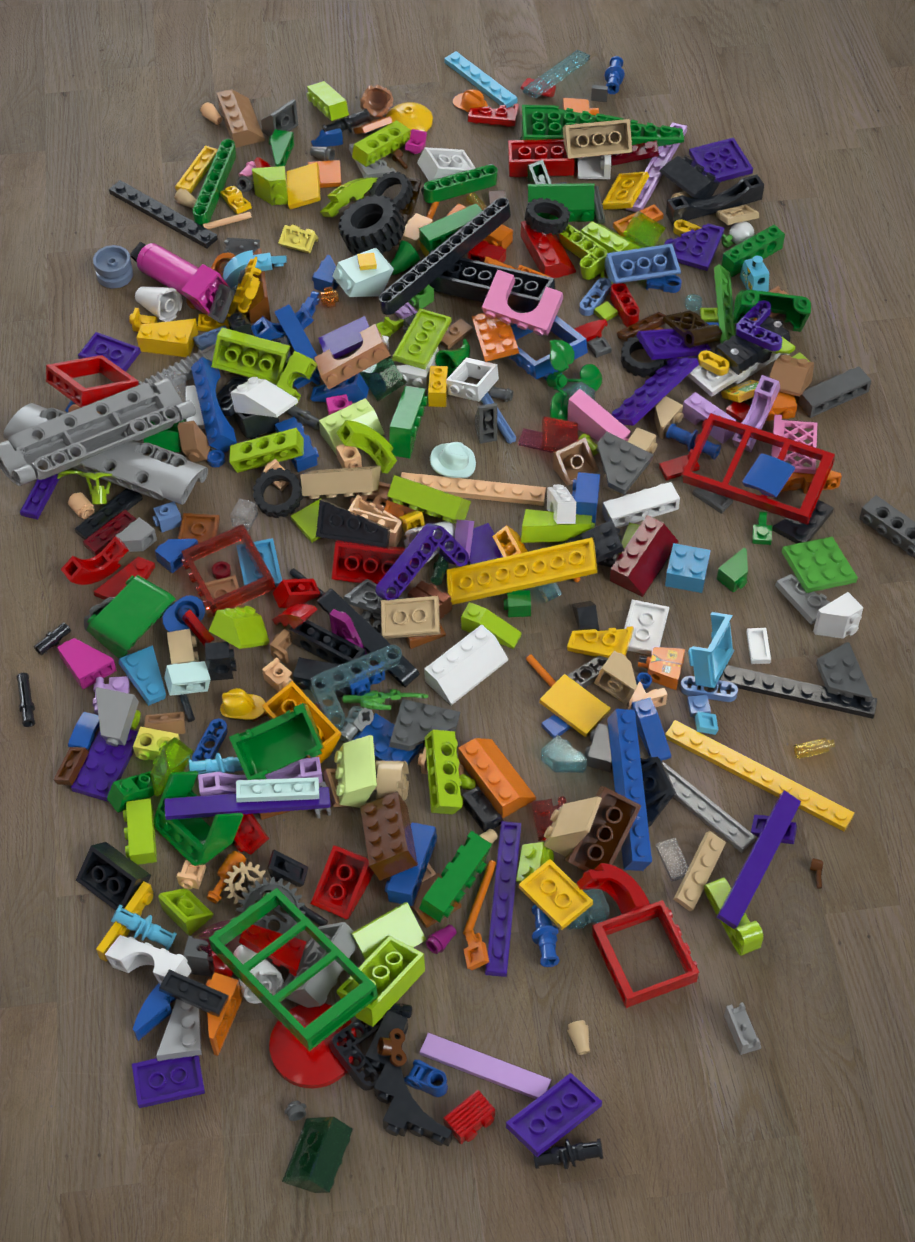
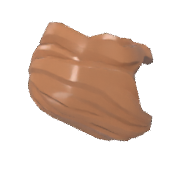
[360,85,393,118]

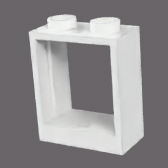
[446,358,499,402]

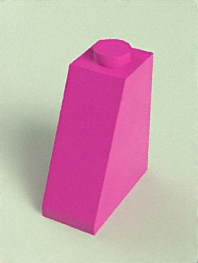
[57,638,117,690]

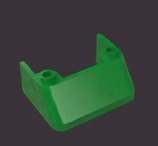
[154,771,243,866]

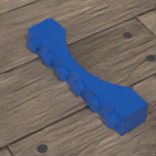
[191,357,237,453]

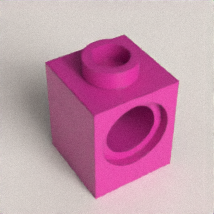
[326,394,352,415]

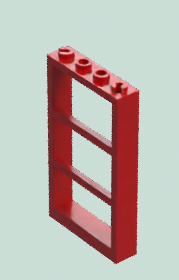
[681,413,835,525]

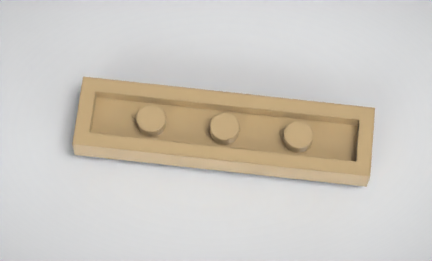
[673,831,726,911]

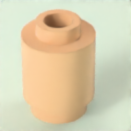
[68,492,94,519]

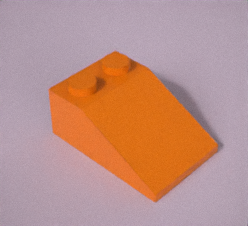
[206,972,243,1056]

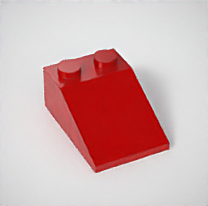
[310,845,374,920]

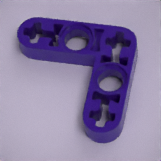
[736,301,782,351]

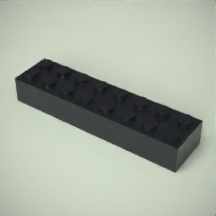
[429,251,556,313]

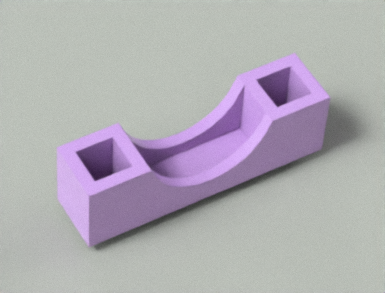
[732,375,780,452]

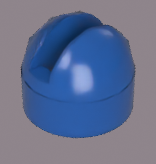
[636,672,652,689]

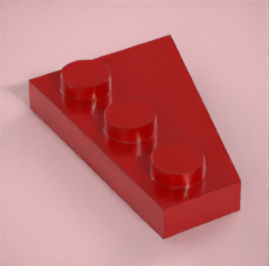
[468,104,519,127]
[94,556,155,600]
[239,925,307,976]

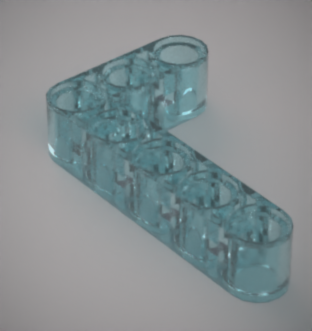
[311,645,402,731]

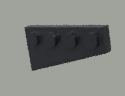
[316,499,390,548]

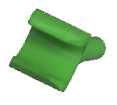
[722,233,733,248]

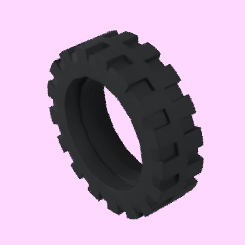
[369,171,413,210]
[524,198,570,235]
[621,335,667,378]
[253,468,303,518]

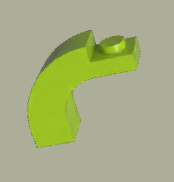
[336,420,397,473]

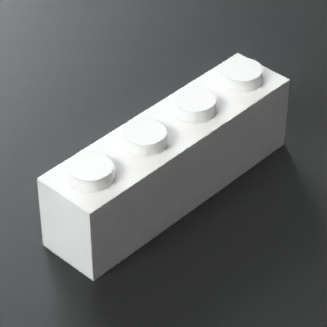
[602,482,680,528]

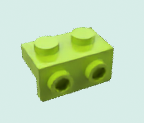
[516,842,554,884]

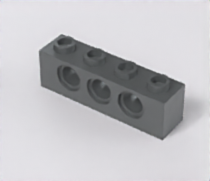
[859,495,915,558]

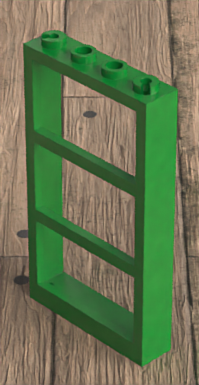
[209,888,378,1051]

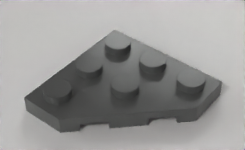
[597,432,653,495]
[389,699,460,751]

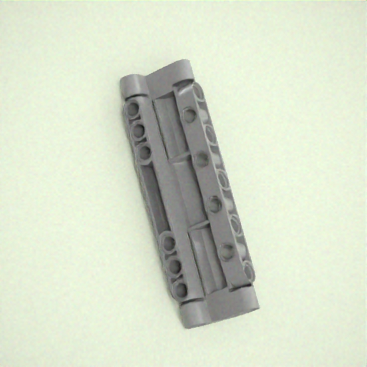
[0,378,196,486]
[3,403,208,505]

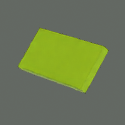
[392,308,452,370]

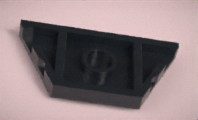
[640,757,676,827]

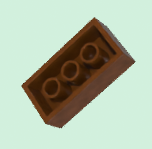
[360,791,418,881]

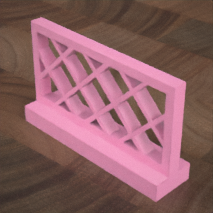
[771,415,817,474]

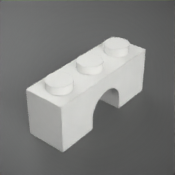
[547,484,576,524]

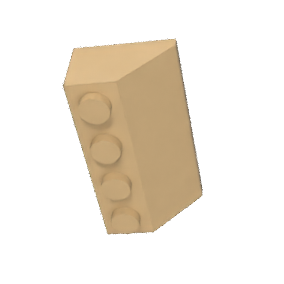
[563,119,632,159]
[300,466,381,499]

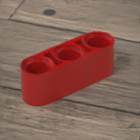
[610,283,640,327]

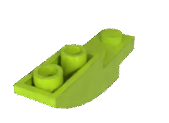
[320,177,378,217]

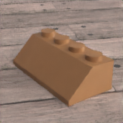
[217,89,265,148]

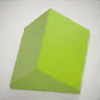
[158,888,214,936]

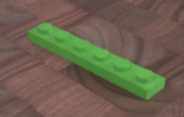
[714,264,736,344]

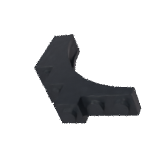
[365,1010,452,1147]

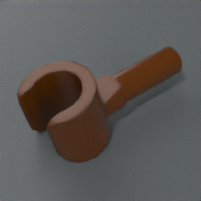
[392,149,408,169]
[810,858,823,889]

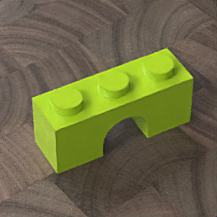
[276,351,318,405]

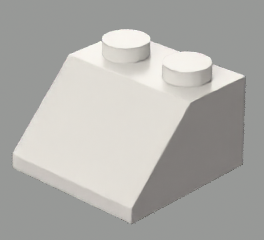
[813,592,863,639]

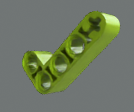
[559,224,607,280]
[704,877,763,956]

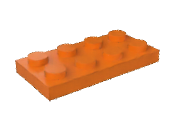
[472,313,519,362]

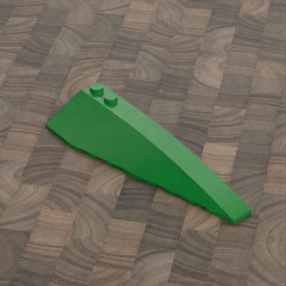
[521,105,684,146]

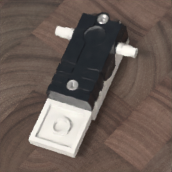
[688,316,791,397]

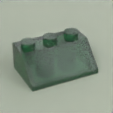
[282,1116,353,1193]

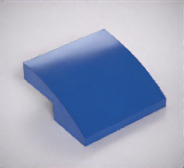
[742,453,796,498]

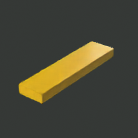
[175,146,218,194]

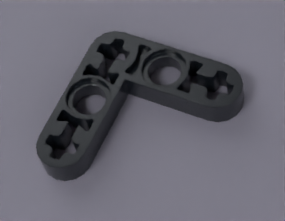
[329,1017,383,1091]

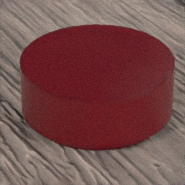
[212,561,231,580]

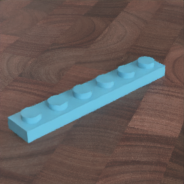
[445,52,517,108]

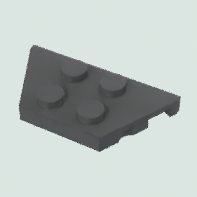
[816,642,873,702]

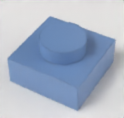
[687,695,711,717]

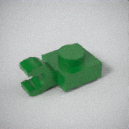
[752,512,772,545]

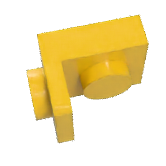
[129,308,157,332]

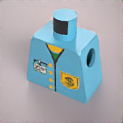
[740,256,769,292]

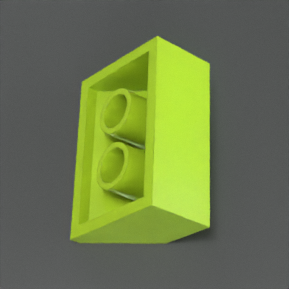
[581,221,641,253]
[209,606,270,649]

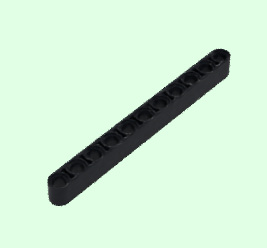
[379,198,511,315]

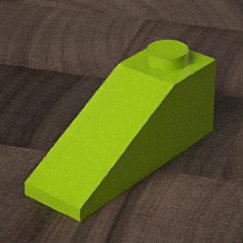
[461,602,522,649]

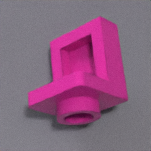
[405,129,427,154]

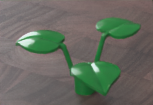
[547,340,602,425]

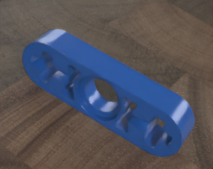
[192,719,228,761]

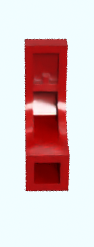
[61,536,129,585]
[577,863,650,914]

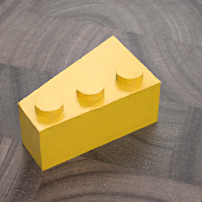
[137,318,198,357]

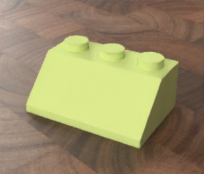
[319,399,384,455]
[334,735,377,808]

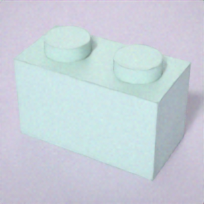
[164,661,211,696]

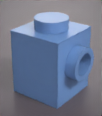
[152,502,182,532]

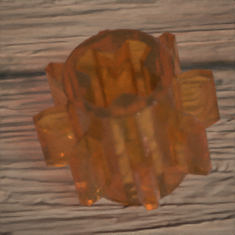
[320,287,339,308]

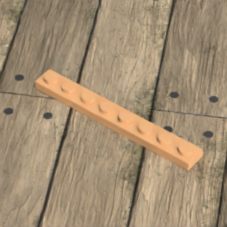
[401,472,546,506]

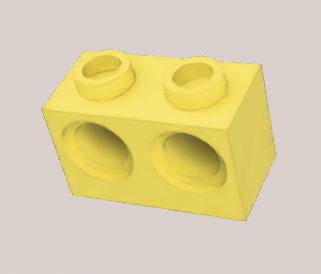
[133,727,181,764]

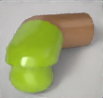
[458,765,476,790]

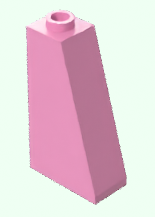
[567,389,631,441]

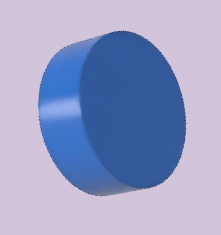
[207,450,225,467]

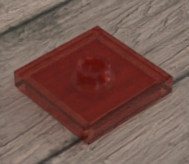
[542,416,578,452]

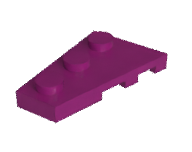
[329,609,369,664]

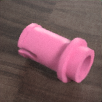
[238,161,256,178]

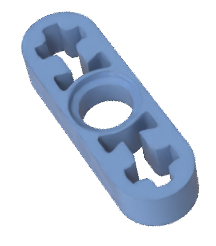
[579,278,612,316]
[680,676,738,702]

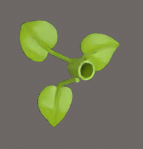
[58,468,114,504]

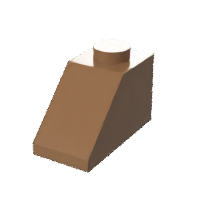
[178,420,211,462]

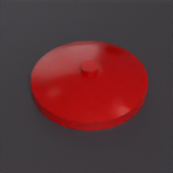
[269,1003,358,1089]

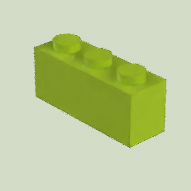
[123,798,157,865]

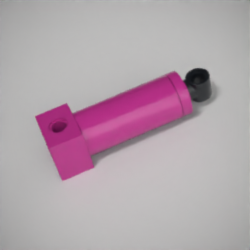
[130,242,230,315]

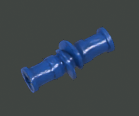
[604,56,625,94]
[666,423,721,460]
[531,905,560,967]

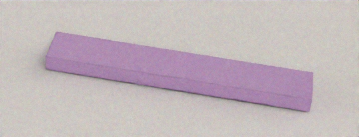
[420,1033,551,1099]

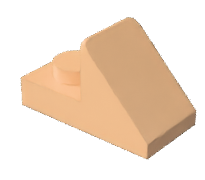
[628,682,667,710]

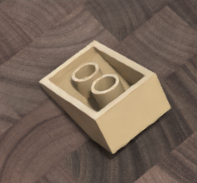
[544,796,602,857]

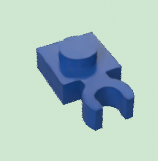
[300,291,320,316]

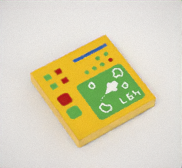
[721,380,759,403]

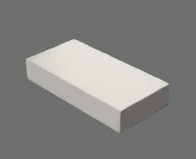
[746,628,771,664]

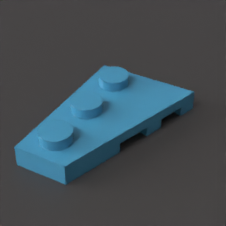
[118,645,166,706]

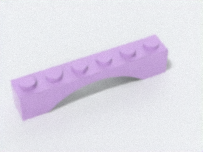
[198,757,323,796]

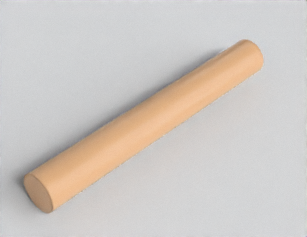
[202,212,252,230]

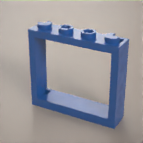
[507,315,588,380]

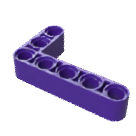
[375,523,469,600]

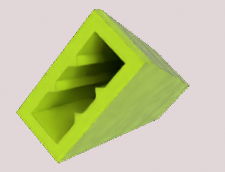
[521,509,595,543]

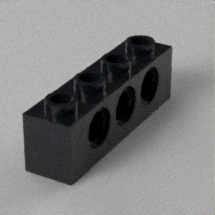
[289,620,366,675]

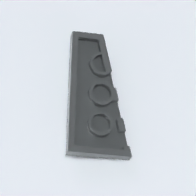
[343,579,404,614]

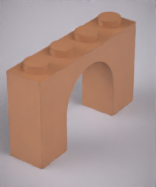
[314,324,390,389]

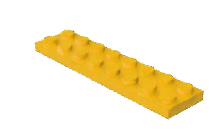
[447,538,598,605]

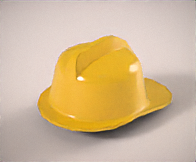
[220,688,265,720]

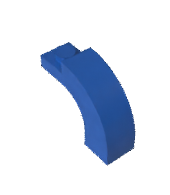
[251,306,314,344]

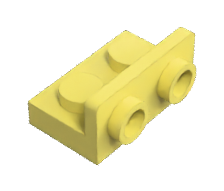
[278,225,319,254]

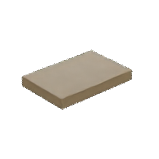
[381,596,440,639]

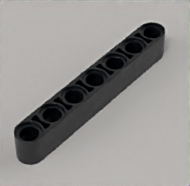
[317,588,420,688]

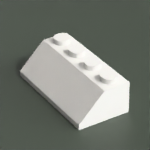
[424,624,508,705]

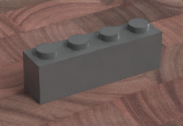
[798,366,871,418]

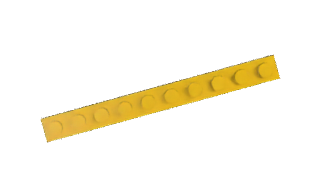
[665,720,854,832]

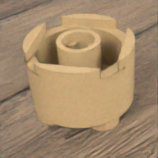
[374,761,409,801]

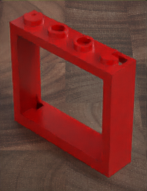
[46,355,139,408]
[592,900,700,1008]

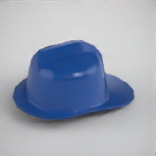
[162,595,205,632]

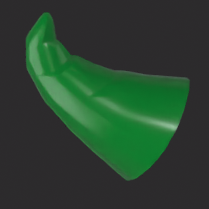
[389,240,420,276]
[435,338,470,377]

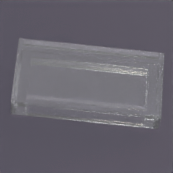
[656,838,689,882]

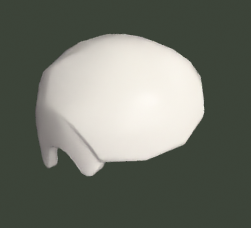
[729,221,754,244]

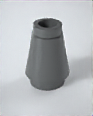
[310,146,335,161]
[237,176,254,192]

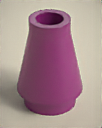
[426,924,457,954]

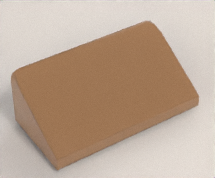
[144,711,186,734]

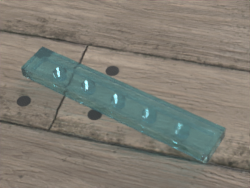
[523,50,590,98]

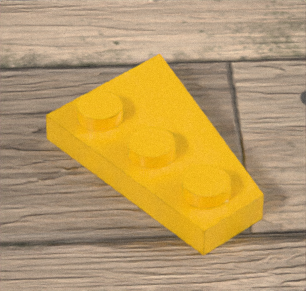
[567,626,634,658]

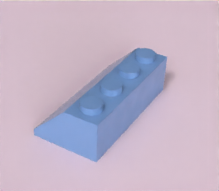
[604,244,681,284]

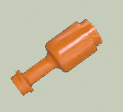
[207,851,247,904]

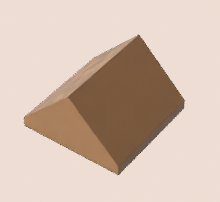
[553,437,599,486]

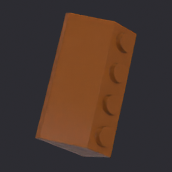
[246,248,271,323]

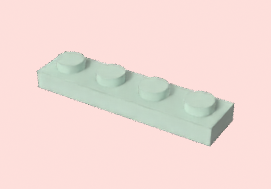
[236,777,319,802]

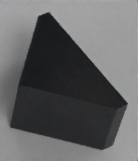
[572,601,600,631]

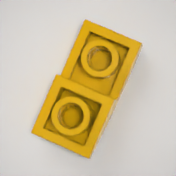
[220,186,252,215]
[197,313,232,332]

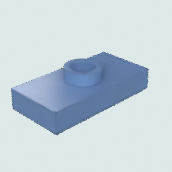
[193,325,227,351]

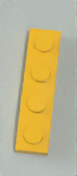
[96,881,153,962]

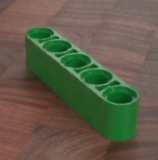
[423,165,498,203]

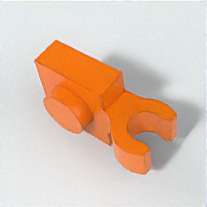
[464,930,489,970]

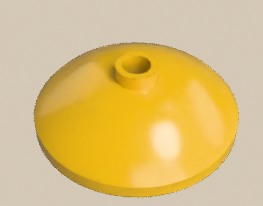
[386,102,433,135]

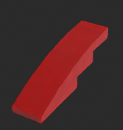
[272,604,318,629]

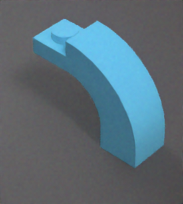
[223,250,273,289]

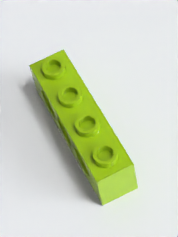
[352,120,411,167]
[230,428,304,473]
[425,730,463,814]

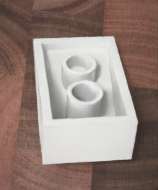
[417,147,475,181]
[231,377,298,417]

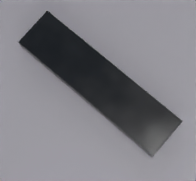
[74,488,143,540]

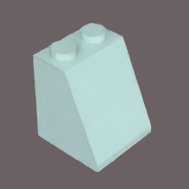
[333,248,393,297]

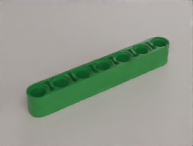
[193,139,236,226]

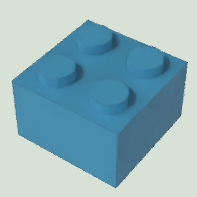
[665,543,711,593]

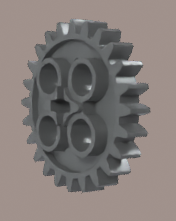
[236,877,305,934]

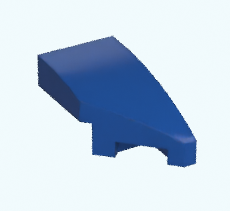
[311,128,343,147]

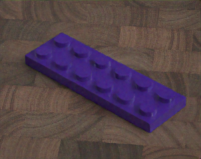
[611,357,699,426]

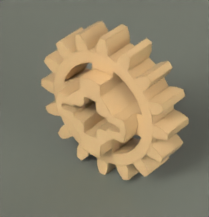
[223,862,269,907]

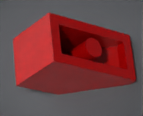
[273,578,320,608]

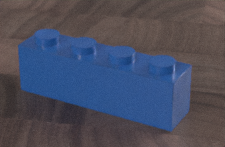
[385,822,437,906]

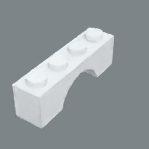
[105,935,192,985]

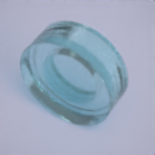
[685,294,702,311]

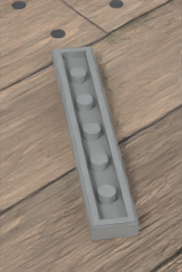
[662,762,756,853]

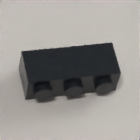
[293,657,357,697]

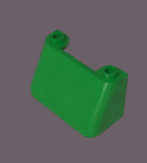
[733,290,811,332]
[86,575,176,659]
[229,703,324,780]

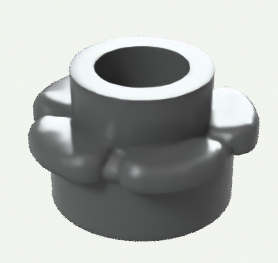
[285,1101,306,1121]

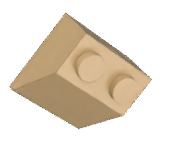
[594,651,637,705]

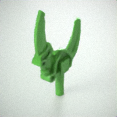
[343,689,428,710]

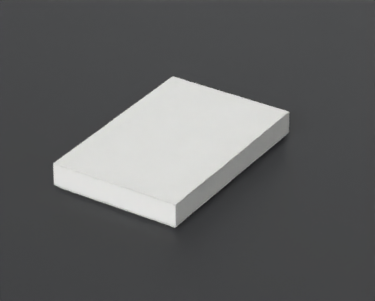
[624,599,669,656]

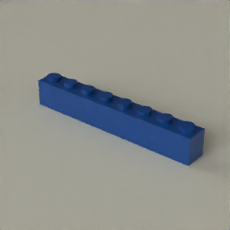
[607,709,652,871]

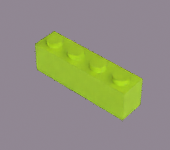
[306,81,349,121]

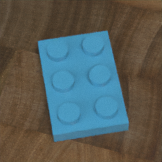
[236,538,282,594]

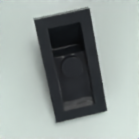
[267,849,309,887]

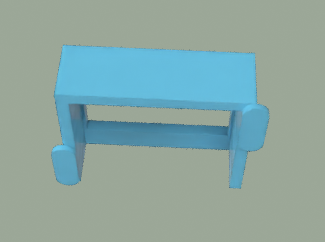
[688,612,734,688]

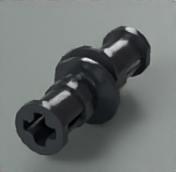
[322,108,371,133]
[533,1138,604,1169]

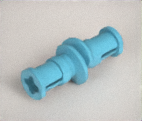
[188,753,243,775]
[111,905,177,950]

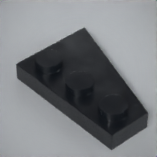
[772,500,834,544]

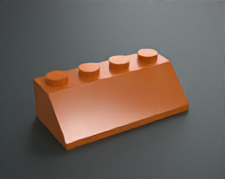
[458,738,536,818]

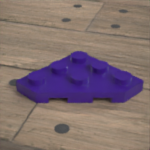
[664,223,724,271]

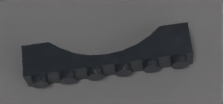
[666,174,764,225]

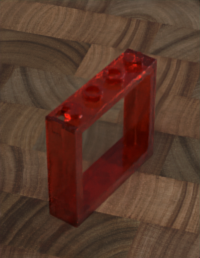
[181,524,276,616]

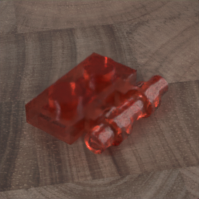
[531,796,566,841]

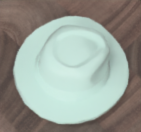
[430,442,476,478]

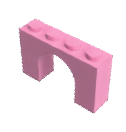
[482,270,563,336]

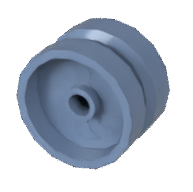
[93,245,134,289]

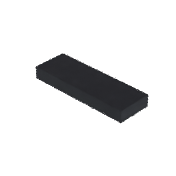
[159,969,229,1017]

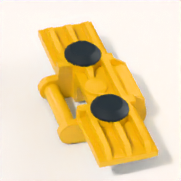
[228,257,261,314]

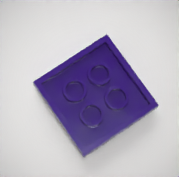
[689,137,753,182]

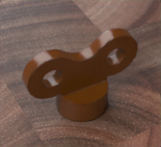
[377,1028,407,1067]

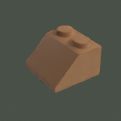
[769,355,814,397]

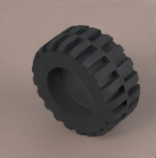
[338,195,405,255]

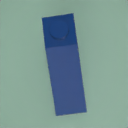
[310,373,369,404]
[631,697,671,761]

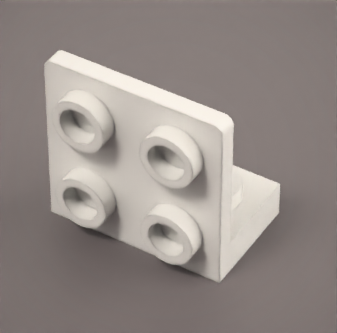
[578,155,611,179]

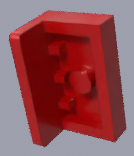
[234,814,269,855]

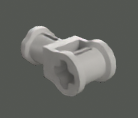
[340,706,374,743]

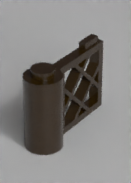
[662,310,722,348]

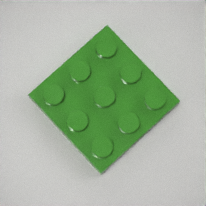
[781,537,858,593]

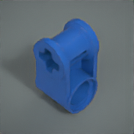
[404,1059,448,1097]

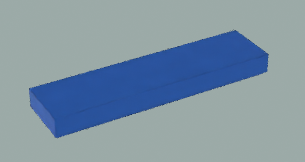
[274,304,317,362]

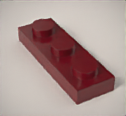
[611,140,659,166]
[83,510,137,556]

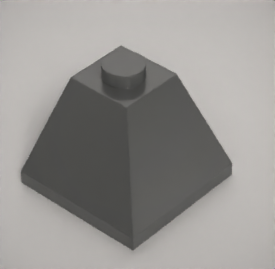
[261,99,298,137]

